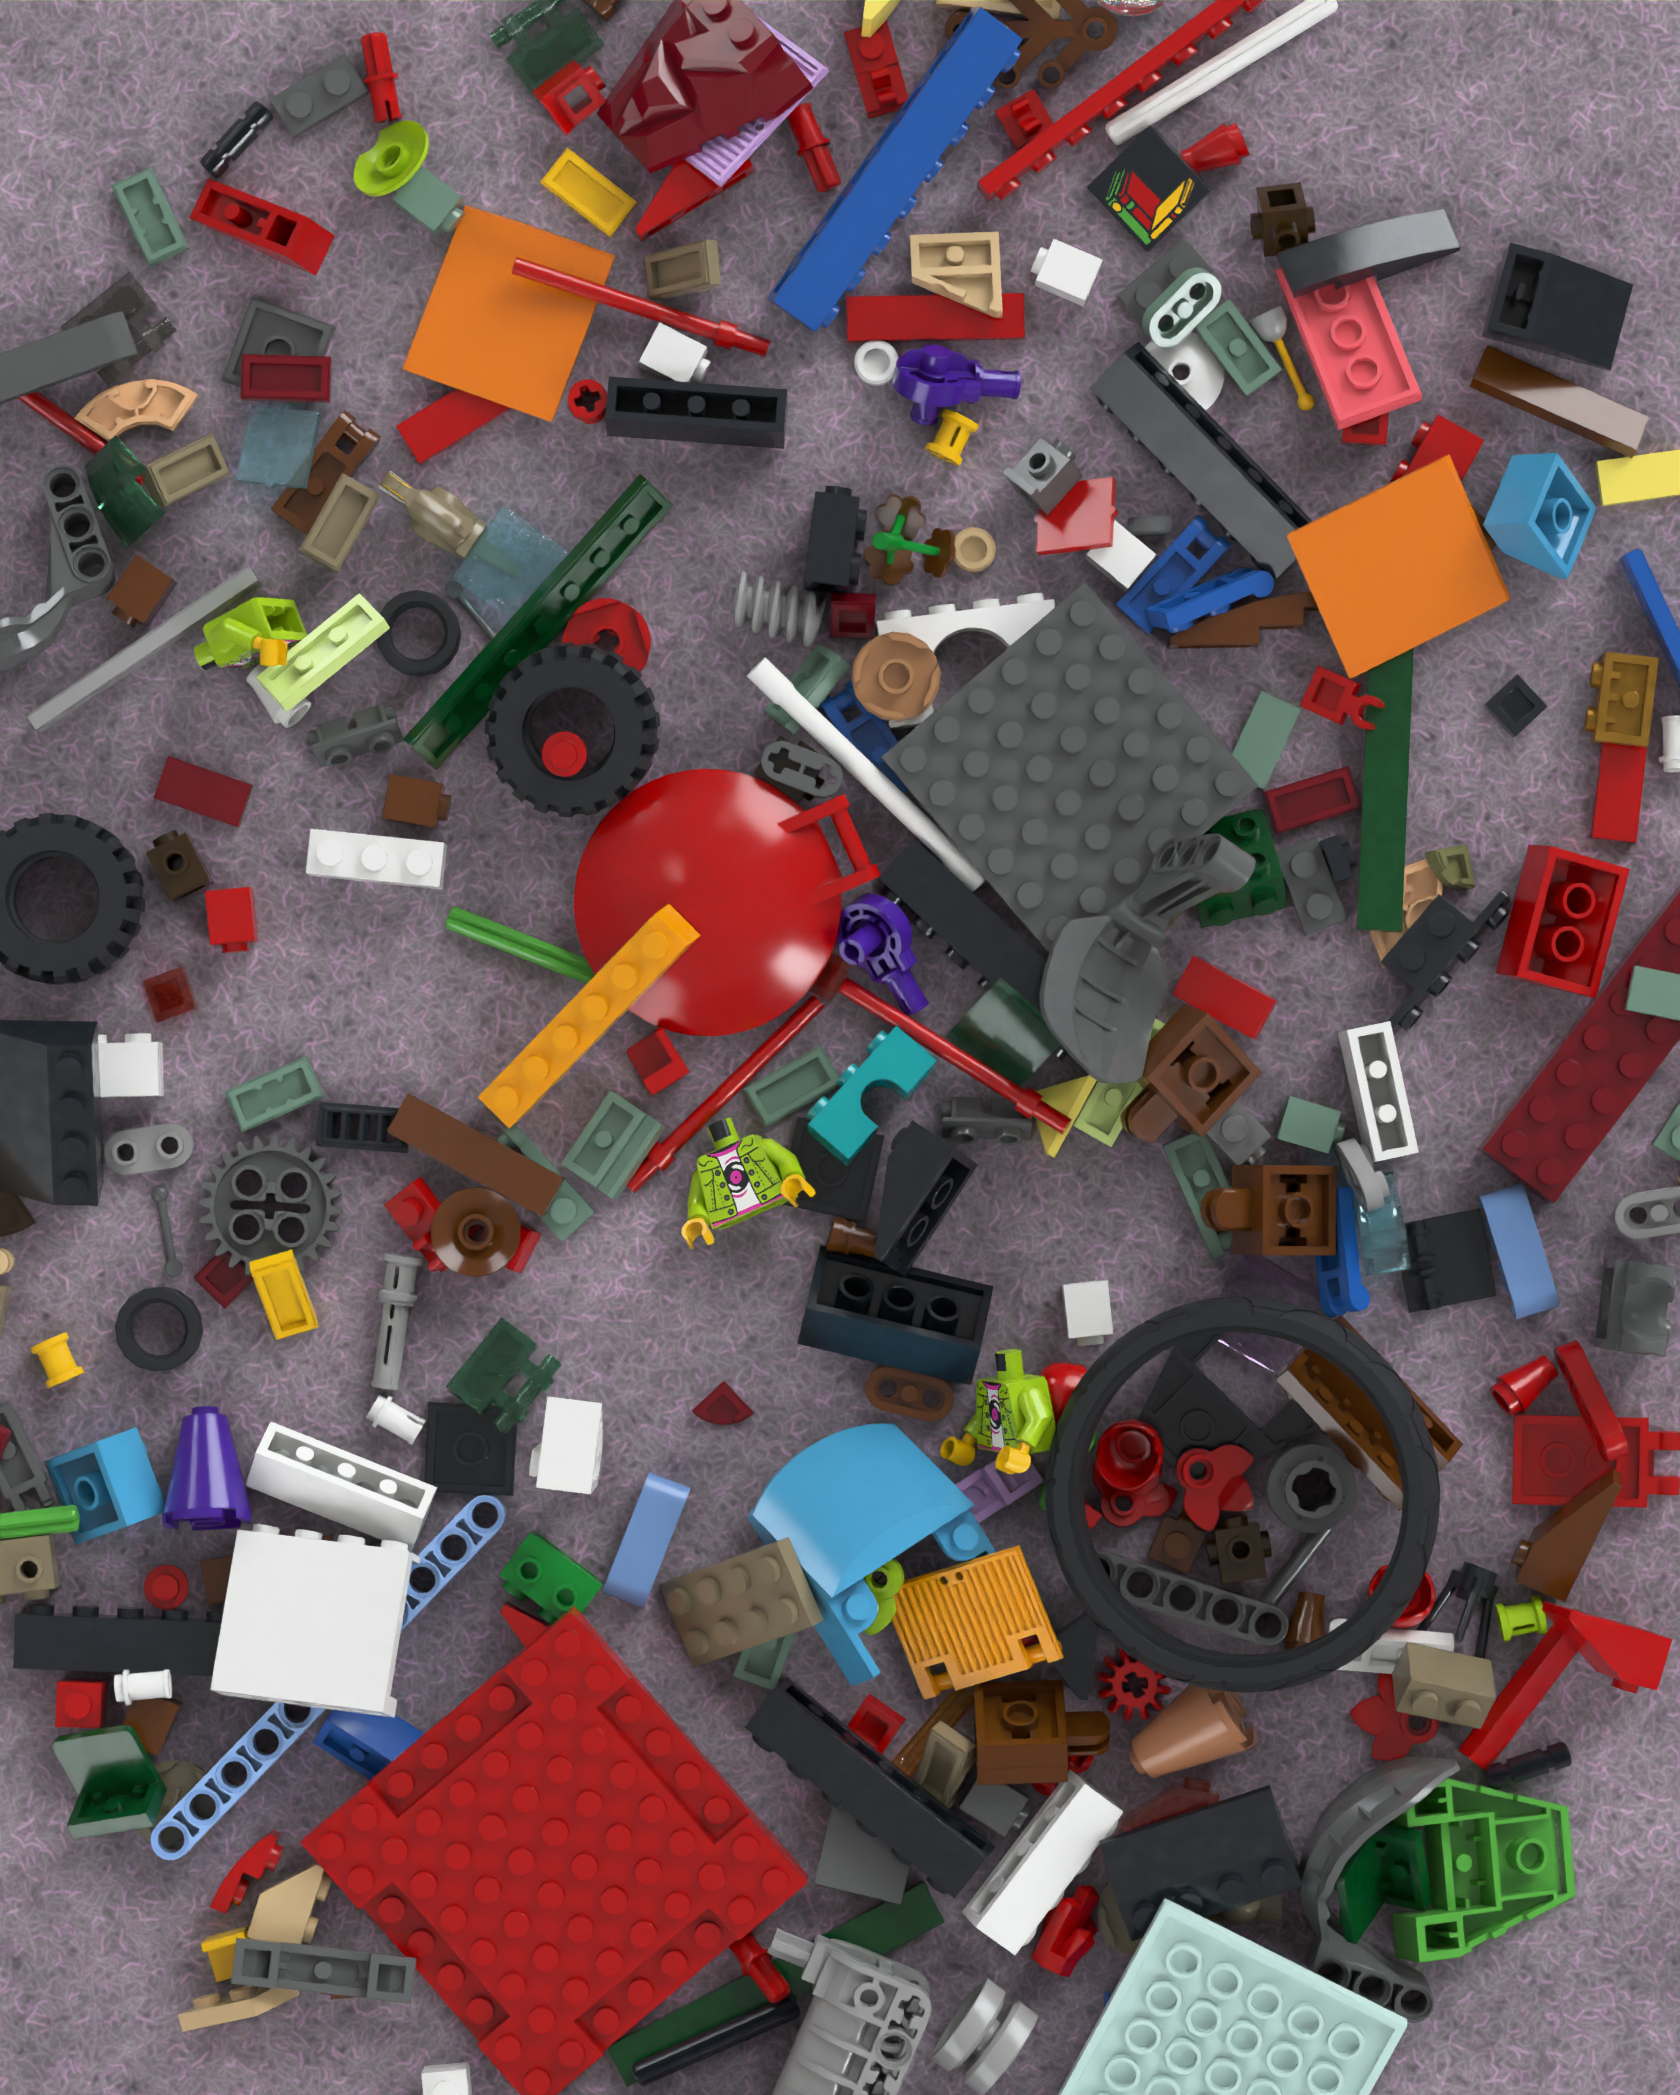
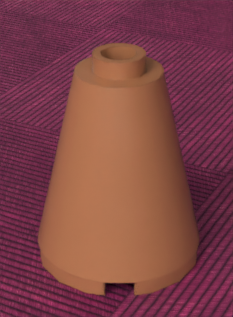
[1128,1685,1258,1778]

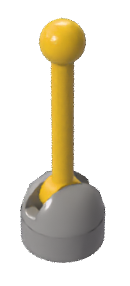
[1249,306,1315,411]

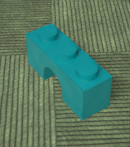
[807,1025,937,1167]

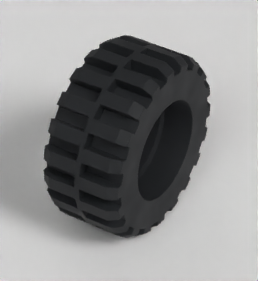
[485,642,660,818]
[0,813,146,985]

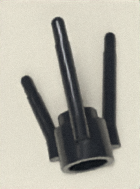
[1416,1562,1499,1659]

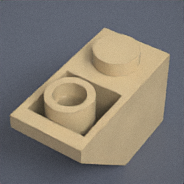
[246,1862,332,1944]

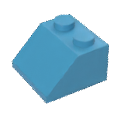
[1483,453,1597,579]
[45,1427,165,1544]

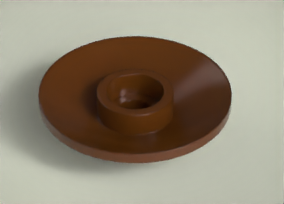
[431,1187,521,1277]

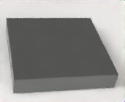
[221,296,336,411]
[813,1806,910,1906]

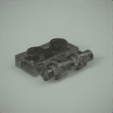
[60,271,177,386]

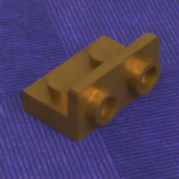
[1584,652,1659,748]

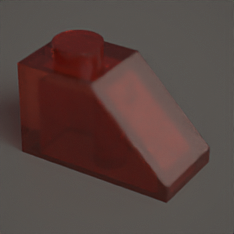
[1120,1777,1220,1832]

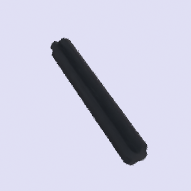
[632,1994,801,2086]

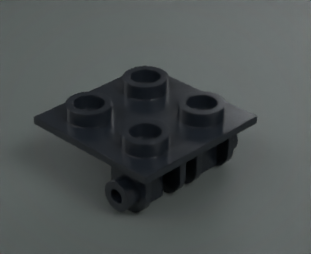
[1392,1208,1497,1313]

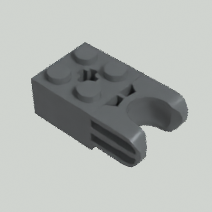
[1594,1258,1676,1357]

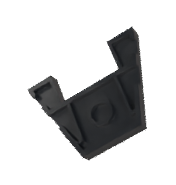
[1138,1333,1319,1479]

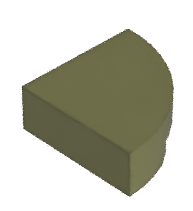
[1425,844,1476,891]

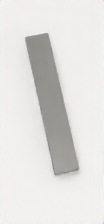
[27,567,262,733]

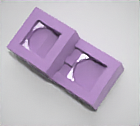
[955,1459,1044,1523]

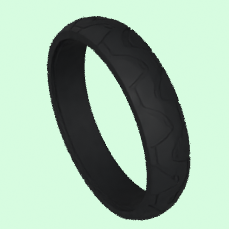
[1045,1296,1440,1693]

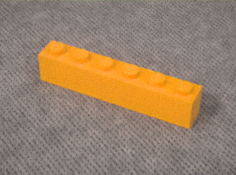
[478,904,701,1128]

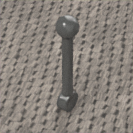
[445,581,496,640]
[151,1185,183,1277]

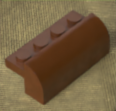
[1276,1315,1463,1511]

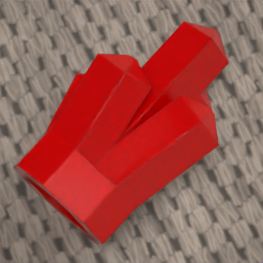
[1031,1885,1100,1978]

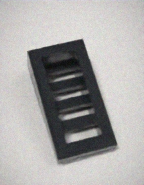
[316,1102,408,1153]

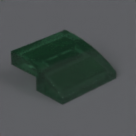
[85,435,165,548]
[945,977,1060,1086]

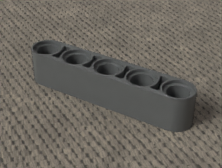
[0,311,138,405]
[1095,1549,1289,1646]

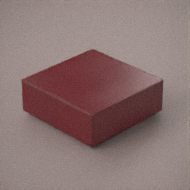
[830,592,876,639]
[193,1251,254,1309]

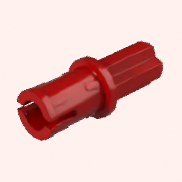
[361,32,402,124]
[786,103,841,193]
[728,1931,790,2003]

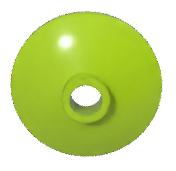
[354,120,429,196]

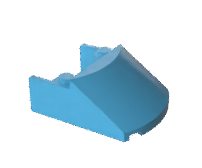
[747,1423,996,1686]

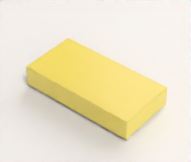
[1595,450,1680,507]

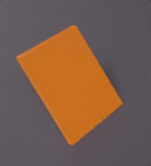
[402,205,616,422]
[1287,454,1511,679]

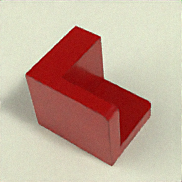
[626,1026,691,1096]

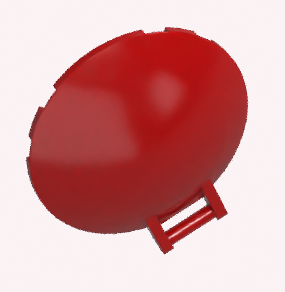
[574,768,881,1036]

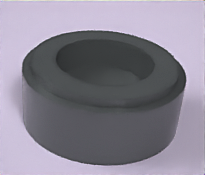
[1128,516,1173,537]

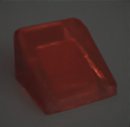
[808,953,851,1002]
[143,966,199,1023]

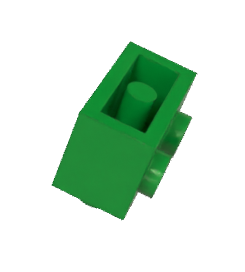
[499,1529,604,1624]

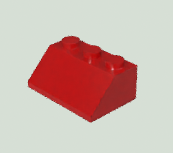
[1495,844,1630,998]

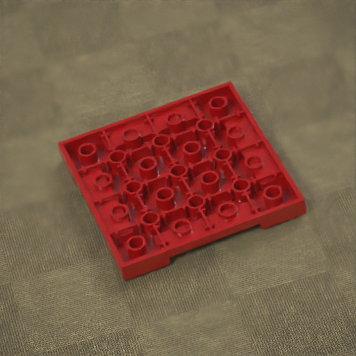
[300,1606,809,2095]

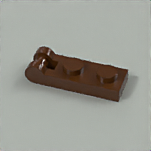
[271,411,381,536]

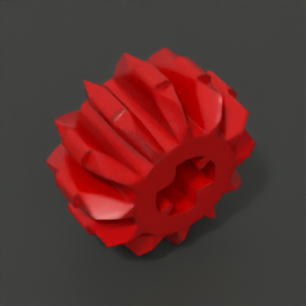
[1096,1647,1172,1721]

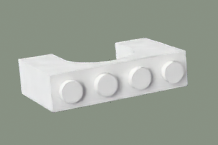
[876,593,1055,730]

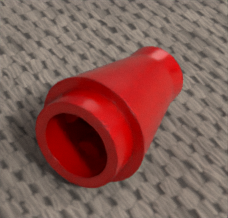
[1181,122,1250,173]
[1490,1355,1558,1416]

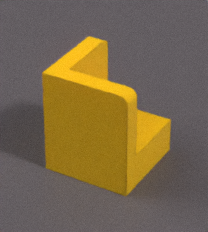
[201,1925,251,1982]

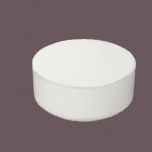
[854,340,898,386]

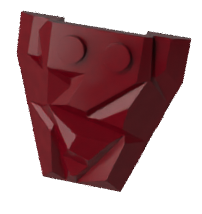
[596,0,813,174]

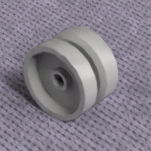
[930,1977,1038,2095]

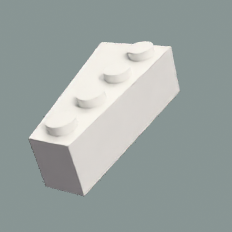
[529,1396,603,1494]

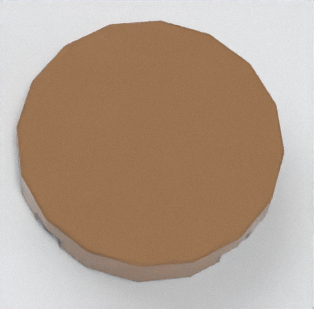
[851,632,941,722]

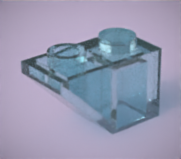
[1351,1171,1411,1276]

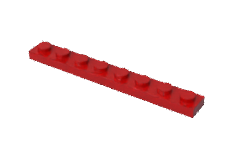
[977,0,1266,202]

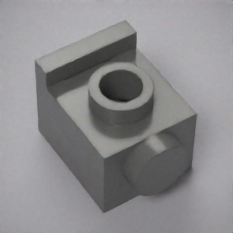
[1002,438,1083,515]

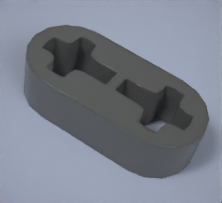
[761,741,843,798]

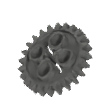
[198,1134,343,1276]

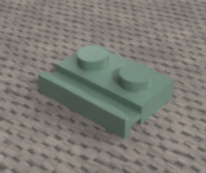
[561,1090,666,1201]

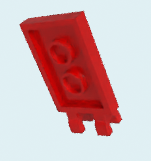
[1512,1414,1680,1508]

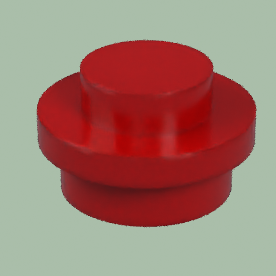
[542,731,587,777]
[144,1564,189,1609]

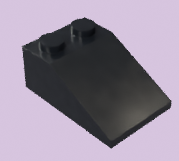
[874,1120,978,1276]

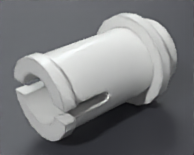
[1659,715,1680,772]
[366,1395,426,1445]
[114,1669,172,1705]

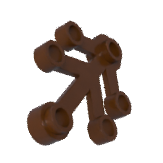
[945,0,1118,89]

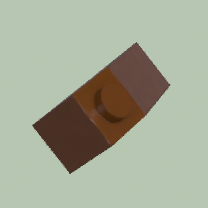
[1511,1469,1622,1603]

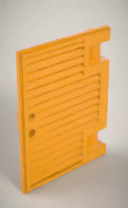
[892,1545,1064,1700]

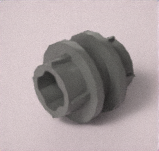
[1264,1442,1357,1533]

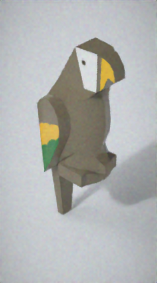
[378,471,523,579]

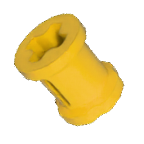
[924,409,979,466]
[30,1332,85,1389]

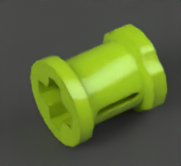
[1494,1595,1548,1643]

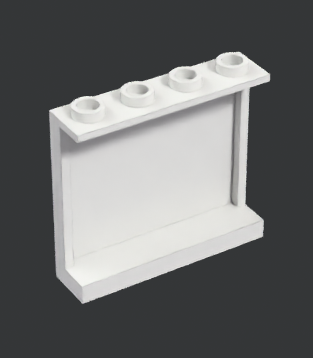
[210,1524,421,1718]

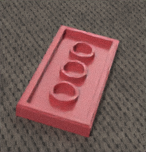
[1276,268,1422,430]

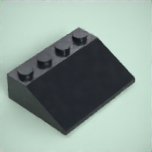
[0,1020,104,1206]

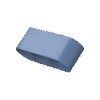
[1478,1183,1559,1320]
[602,1472,691,1609]

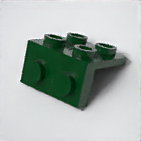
[1196,809,1287,928]
[52,1725,167,1839]
[1334,1823,1432,1944]

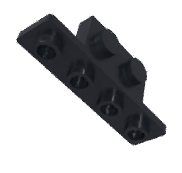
[1381,889,1511,1035]

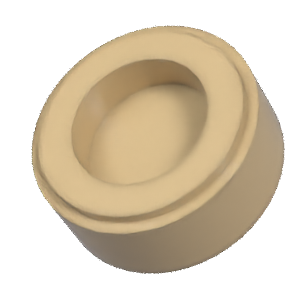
[954,527,996,573]

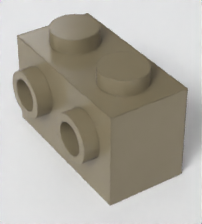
[0,1534,61,1604]
[1392,1642,1496,1729]

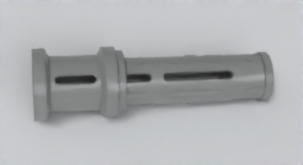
[371,1252,423,1390]

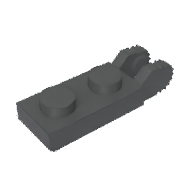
[0,1400,59,1512]

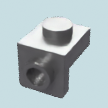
[1206,1100,1271,1165]

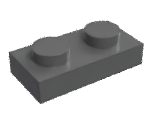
[270,53,369,139]
[1117,237,1213,326]
[1276,837,1348,936]

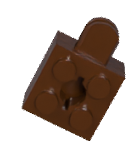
[1120,1003,1262,1143]
[1200,1165,1337,1255]
[973,1680,1110,1785]

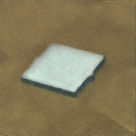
[236,405,321,490]

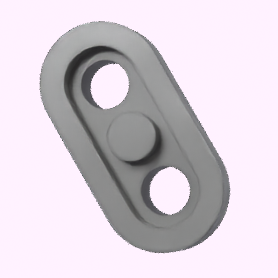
[104,1123,194,1175]
[1336,1138,1390,1213]
[1615,1186,1680,1239]

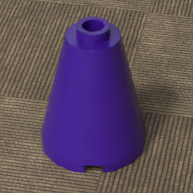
[162,1406,252,1531]

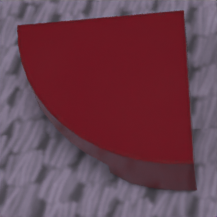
[691,1381,754,1425]

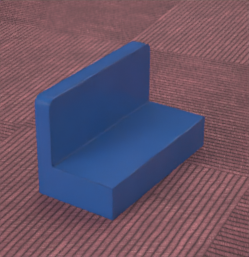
[312,1710,423,1779]

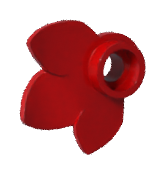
[1175,1444,1254,1531]
[1092,1464,1177,1528]
[1350,1673,1440,1761]

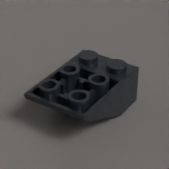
[1481,243,1633,371]

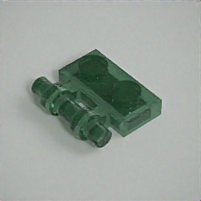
[488,0,605,97]
[446,1317,561,1434]

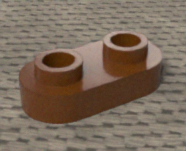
[866,1366,954,1421]

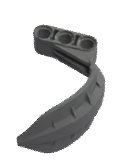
[0,465,116,674]
[1039,834,1256,1083]
[1297,1757,1461,2023]

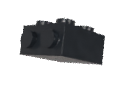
[803,486,867,593]

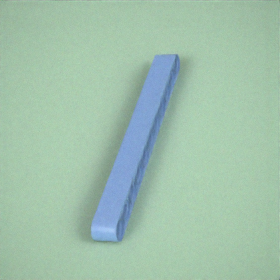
[150,1495,507,1860]

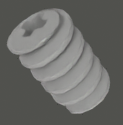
[731,571,828,648]

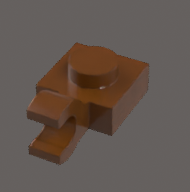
[1147,1506,1206,1574]

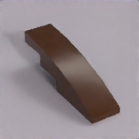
[1168,591,1319,649]

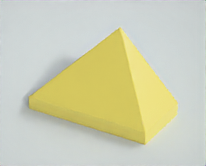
[1035,1075,1097,1158]

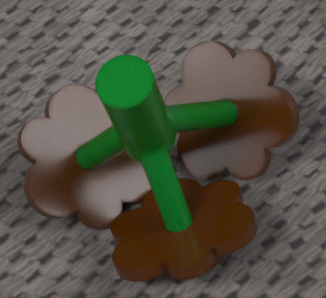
[864,494,956,586]

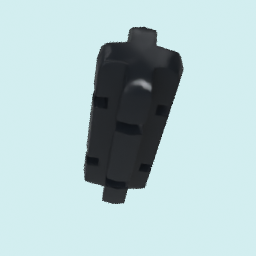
[200,101,273,178]
[1484,1742,1572,1790]

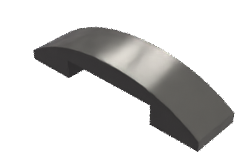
[231,1938,416,2004]

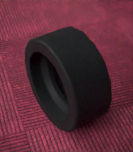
[376,590,461,677]
[115,1286,203,1372]

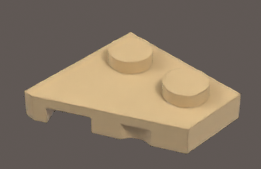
[910,231,1003,318]
[178,1986,300,2032]

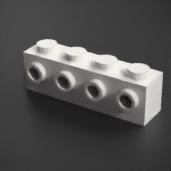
[246,1422,437,1552]
[962,1770,1123,1955]

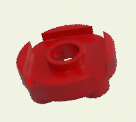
[562,598,651,672]

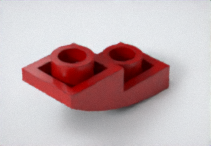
[1172,955,1277,1040]
[210,1830,284,1914]

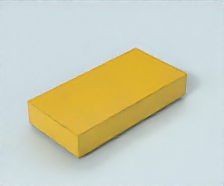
[540,147,637,238]
[249,1250,319,1340]

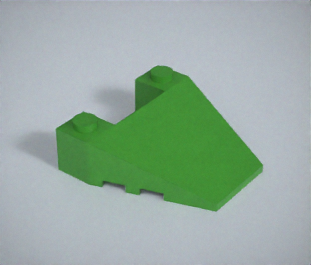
[1388,1778,1576,1963]

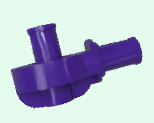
[892,345,1021,425]
[837,893,929,1016]

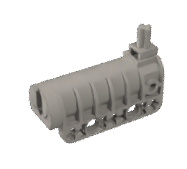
[767,1928,932,2095]

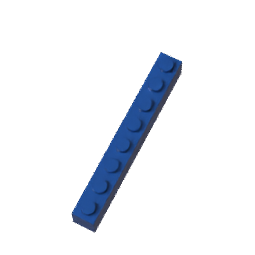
[766,7,1023,332]

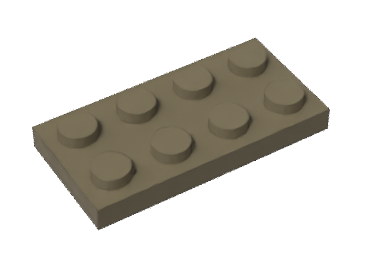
[659,1537,824,1667]

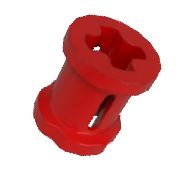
[567,379,607,424]

